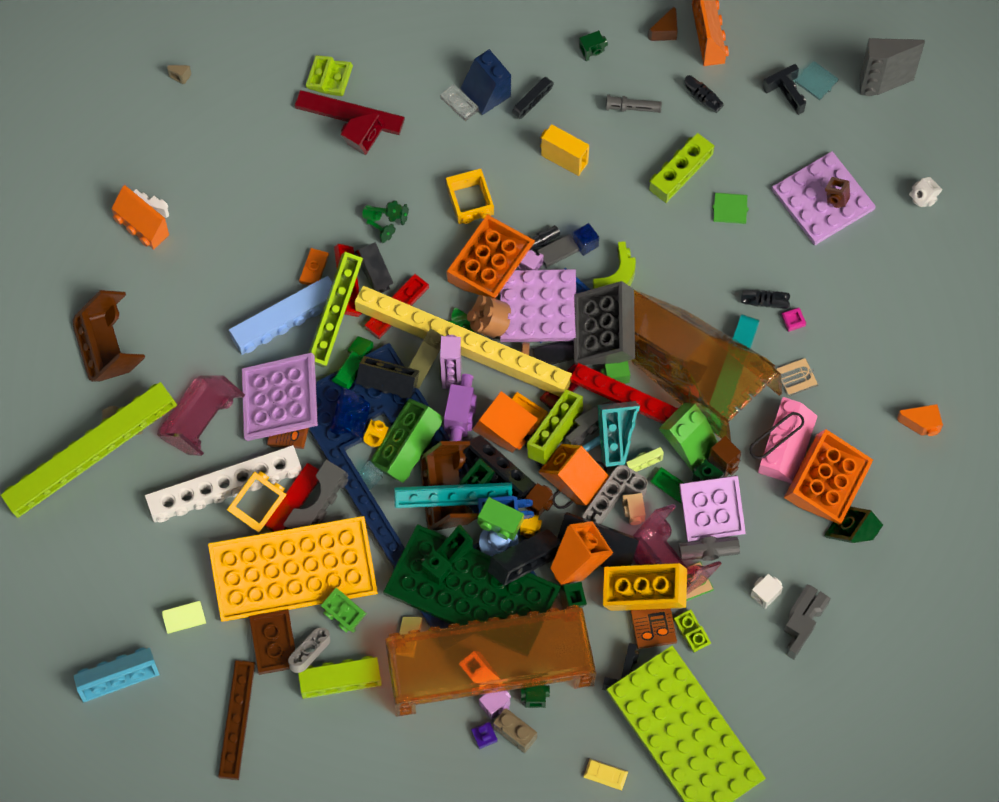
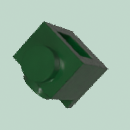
[579,30,608,61]
[559,582,587,614]

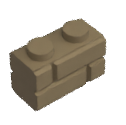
[493,708,537,753]

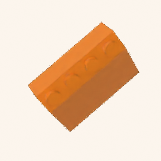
[691,0,729,66]
[447,214,535,298]
[784,429,873,524]

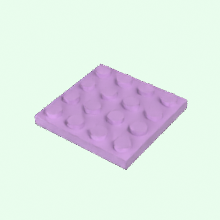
[772,151,876,246]
[500,269,576,342]
[242,353,318,441]

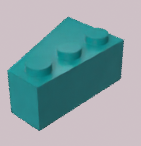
[597,401,640,467]

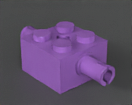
[444,374,477,441]

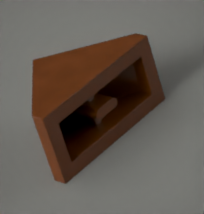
[649,7,678,41]

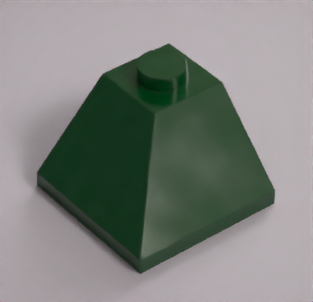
[824,506,883,543]

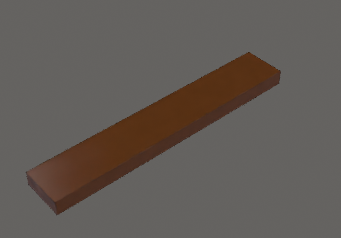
[218,660,256,780]

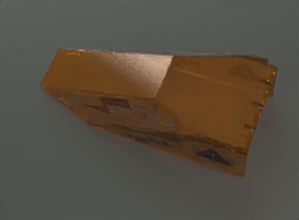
[631,290,782,441]

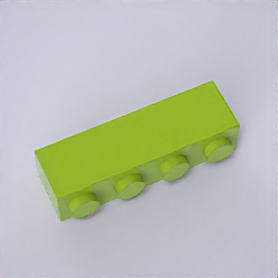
[527,389,583,465]
[298,656,382,699]

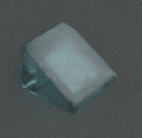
[359,461,383,490]

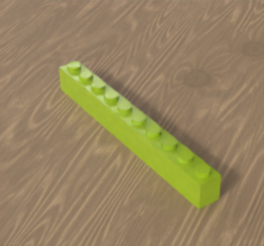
[1,382,177,518]

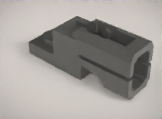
[784,584,831,660]

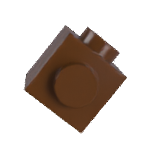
[525,483,554,517]

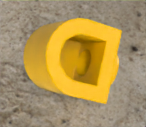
[363,419,388,447]
[519,515,542,539]

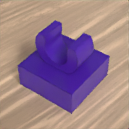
[471,722,498,749]

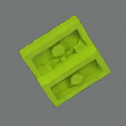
[306,56,353,96]

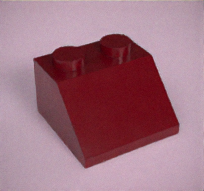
[341,112,385,155]

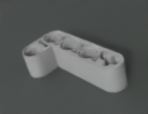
[582,465,648,524]

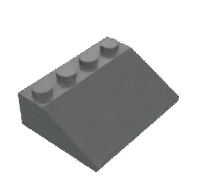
[860,38,925,96]
[574,281,635,365]

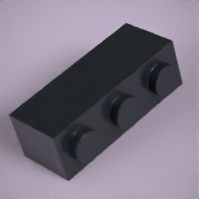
[356,356,419,398]

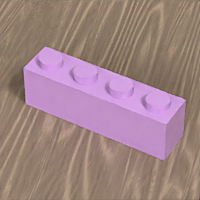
[440,335,462,389]

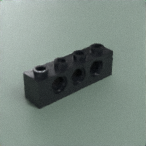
[463,435,536,500]

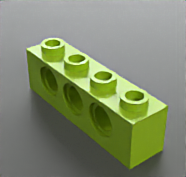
[649,133,715,203]

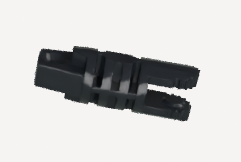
[684,75,724,113]
[741,290,790,309]

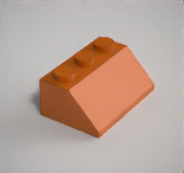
[112,185,169,250]

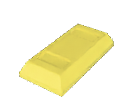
[583,759,628,791]

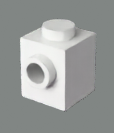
[751,574,783,609]

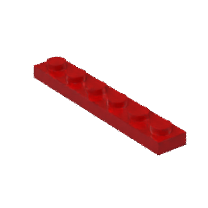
[570,363,678,424]

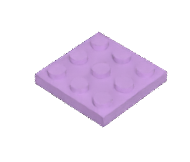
[679,475,746,542]

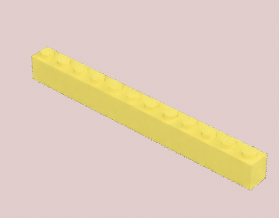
[355,286,572,397]

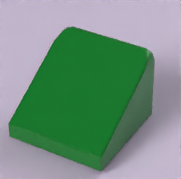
[347,336,374,357]

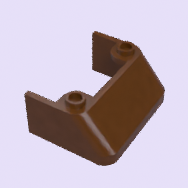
[73,290,145,382]
[420,441,479,530]

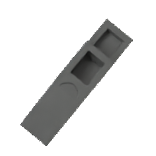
[565,401,616,445]

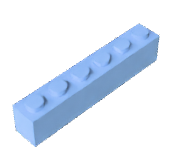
[229,276,332,355]

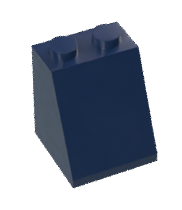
[460,49,511,115]

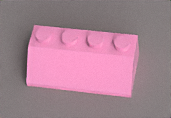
[758,397,817,483]

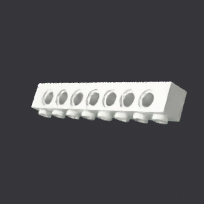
[145,445,302,523]

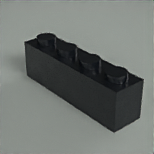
[488,529,561,586]

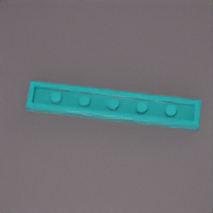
[394,483,512,508]

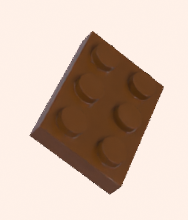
[249,609,295,675]

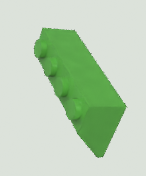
[369,398,444,483]

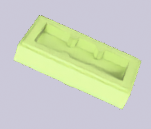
[626,447,664,472]

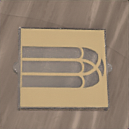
[775,358,819,397]

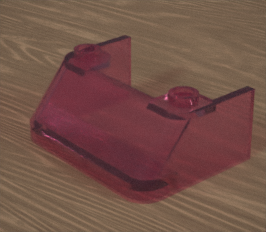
[157,375,245,456]
[633,504,722,595]

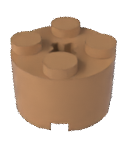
[467,295,511,338]

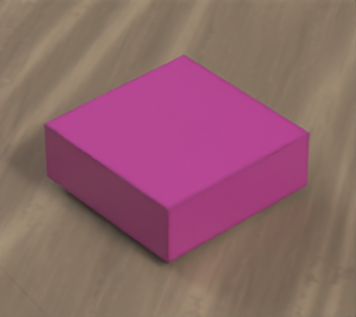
[781,308,806,332]

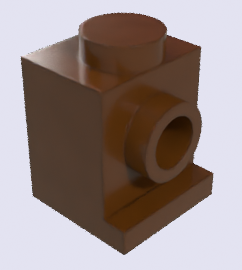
[825,177,850,208]

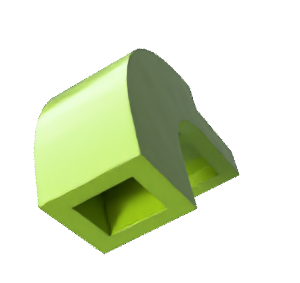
[593,241,636,289]

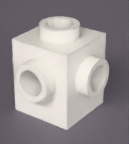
[909,177,943,207]

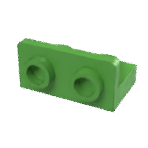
[321,588,367,633]

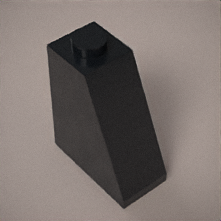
[354,242,394,293]

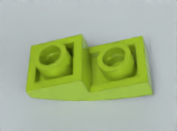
[673,609,711,653]

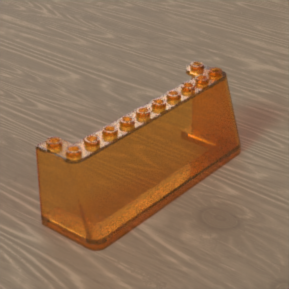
[385,605,596,717]

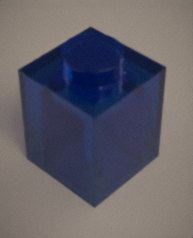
[573,223,599,256]

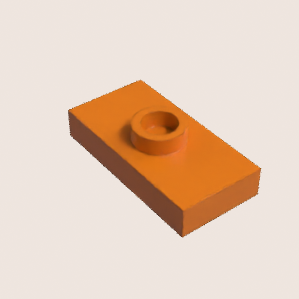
[299,248,329,286]

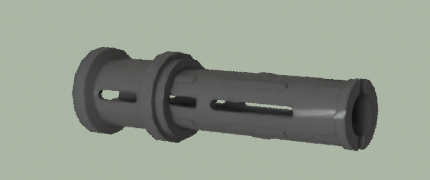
[606,94,662,113]

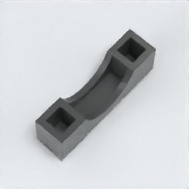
[283,460,348,529]

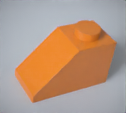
[897,404,943,436]

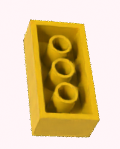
[603,563,687,611]

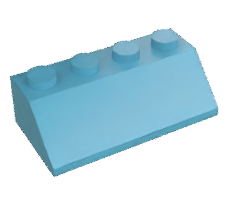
[73,648,160,703]

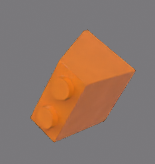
[472,391,538,453]
[538,444,609,506]
[550,521,613,584]

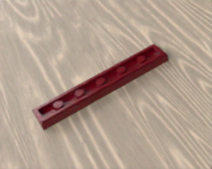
[295,90,405,136]

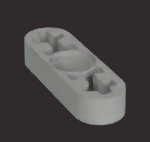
[288,628,331,673]

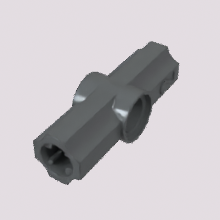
[679,536,740,561]

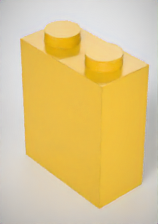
[540,124,589,176]

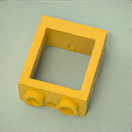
[446,169,494,224]
[226,471,287,533]

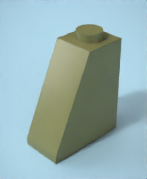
[409,328,443,389]

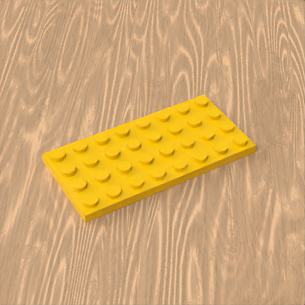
[208,516,378,622]

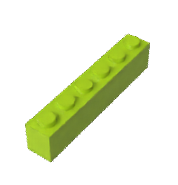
[309,252,363,367]

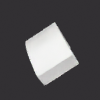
[133,189,169,218]

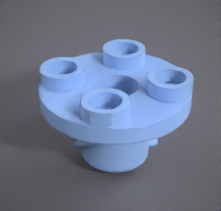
[479,530,519,557]

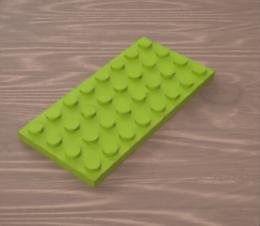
[606,645,766,802]

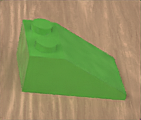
[659,403,718,471]

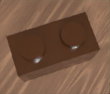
[708,436,741,477]

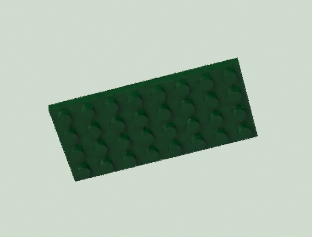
[383,524,561,658]

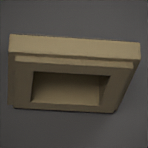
[167,65,191,84]

